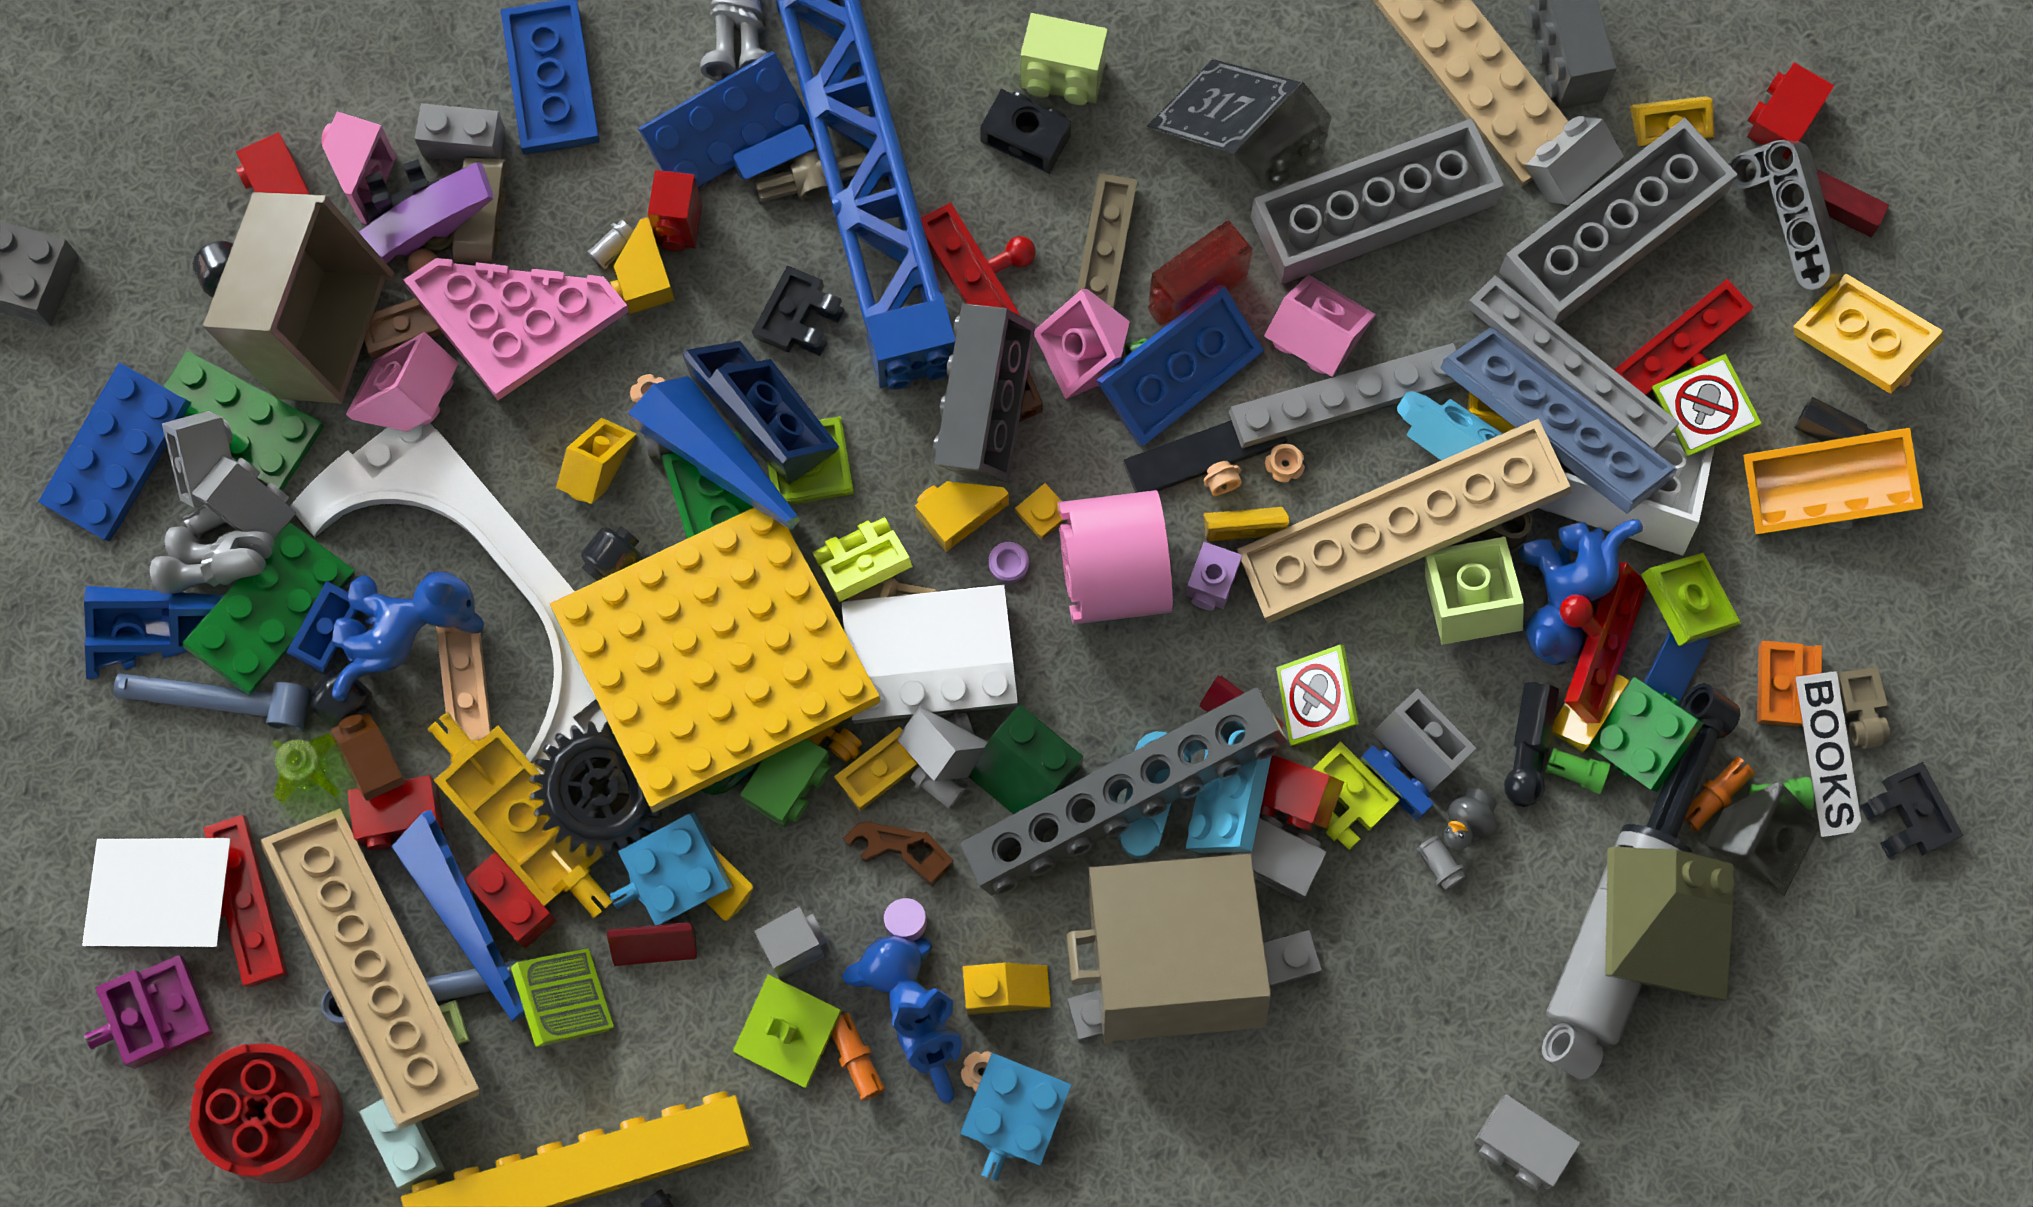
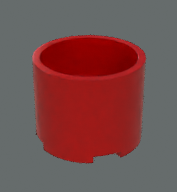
[189,1043,343,1183]

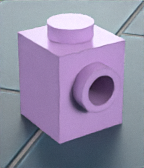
[1185,542,1242,611]

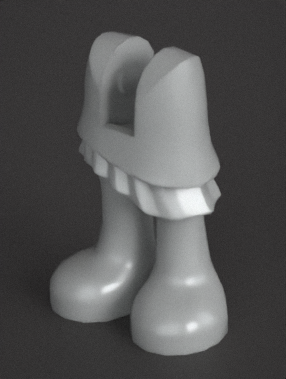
[701,0,768,82]
[150,526,275,595]

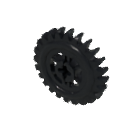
[529,721,662,858]

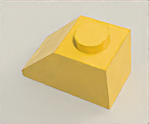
[611,217,675,314]
[556,418,637,504]
[915,481,1009,552]
[963,963,1051,1015]

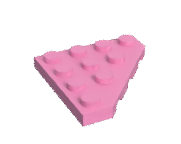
[404,258,629,401]

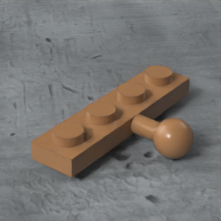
[364,248,443,359]

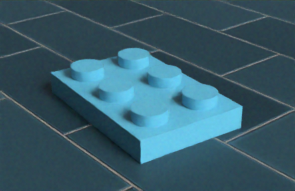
[1185,730,1271,853]

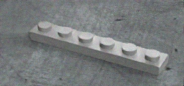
[1467,276,1679,451]
[1229,343,1459,448]
[1067,930,1322,1041]

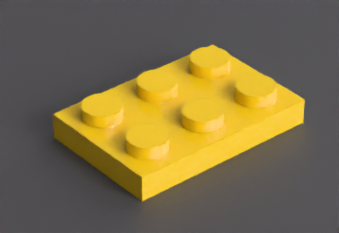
[1794,273,1943,394]

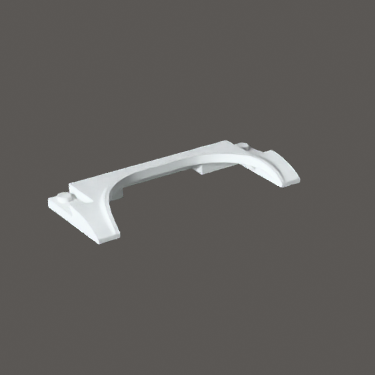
[290,423,613,781]

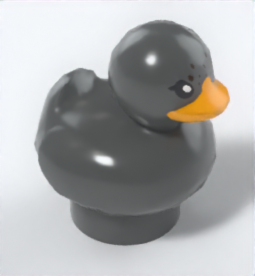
[1444,788,1497,850]

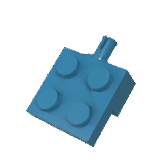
[610,812,733,925]
[960,1053,1071,1182]

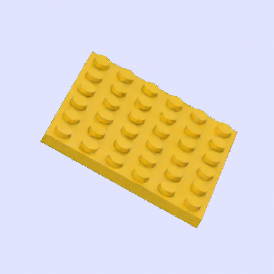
[549,508,881,813]

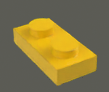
[834,726,919,812]

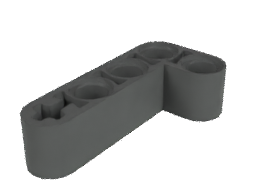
[1729,140,1844,290]

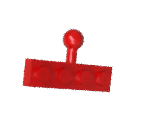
[921,202,1036,316]
[1614,279,1754,396]
[1559,562,1647,723]
[203,815,288,988]

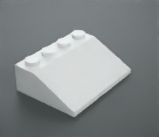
[1539,433,1715,556]
[842,585,1018,724]

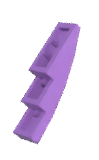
[359,162,494,264]

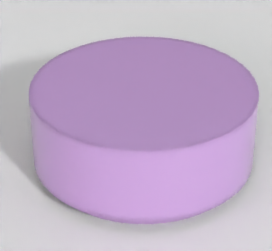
[989,542,1029,583]
[884,898,927,941]

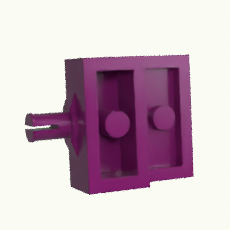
[84,954,214,1069]

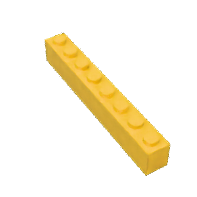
[401,1091,753,1207]

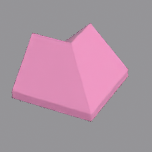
[1034,289,1130,399]

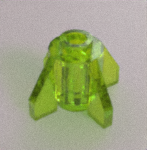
[271,733,340,804]

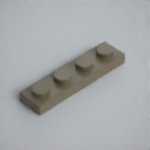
[1076,173,1138,309]

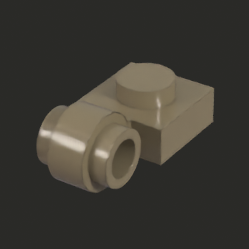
[1837,667,1890,749]

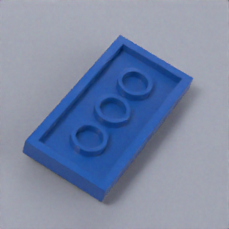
[500,0,600,155]
[637,51,810,187]
[1096,285,1264,446]
[38,362,192,541]

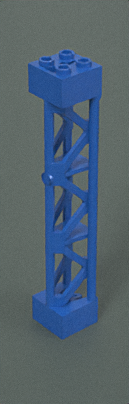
[775,0,956,390]

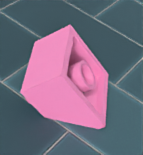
[321,111,397,225]
[1264,275,1376,377]
[346,332,459,432]

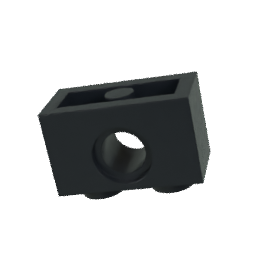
[980,89,1071,174]

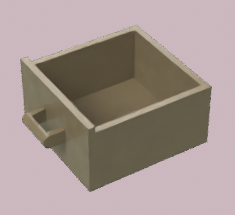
[203,192,394,404]
[1067,854,1271,1045]

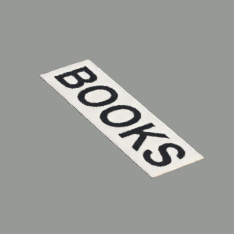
[1795,671,1861,837]

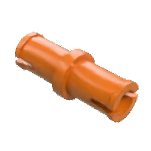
[1683,756,1756,833]
[831,1013,886,1101]

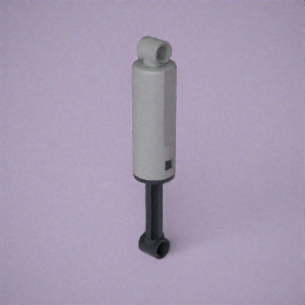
[1542,683,1741,1080]

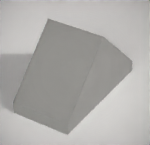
[898,706,988,781]

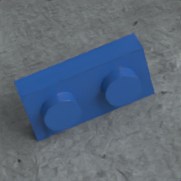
[1360,745,1434,822]

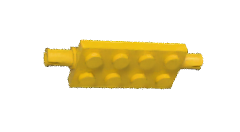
[428,712,614,919]

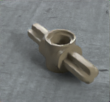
[756,151,867,203]

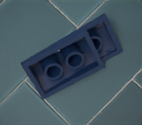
[683,341,839,485]

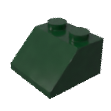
[969,704,1083,814]

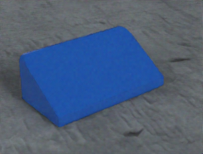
[733,124,815,180]
[286,581,359,675]
[1643,629,1710,705]

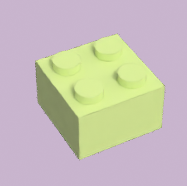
[1021,13,1108,105]
[1425,537,1524,645]

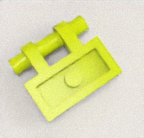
[812,517,913,602]
[1312,741,1400,850]

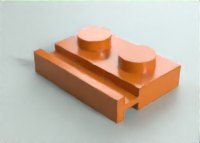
[1757,640,1822,727]

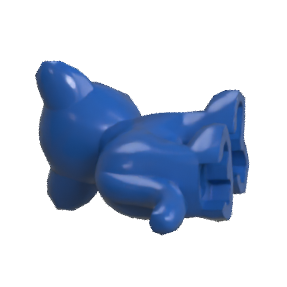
[1517,519,1643,665]
[332,571,485,702]
[842,935,962,1103]

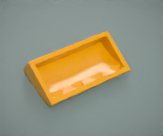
[1743,428,1923,535]

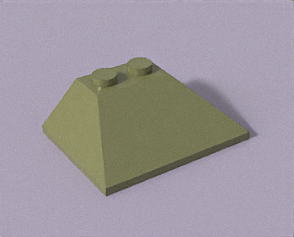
[1605,847,1734,1000]

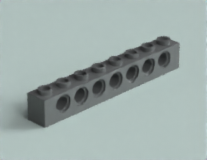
[960,687,1288,896]

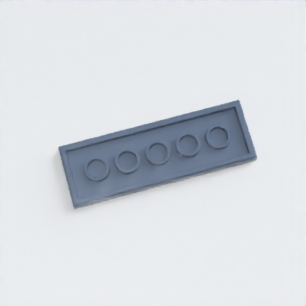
[1440,327,1678,514]

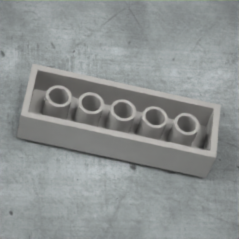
[1251,118,1504,285]
[1499,118,1738,324]

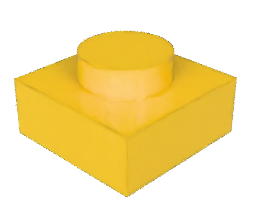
[1015,483,1067,541]

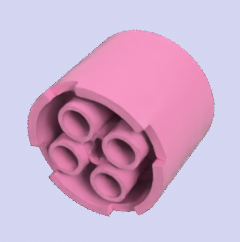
[1058,490,1173,625]

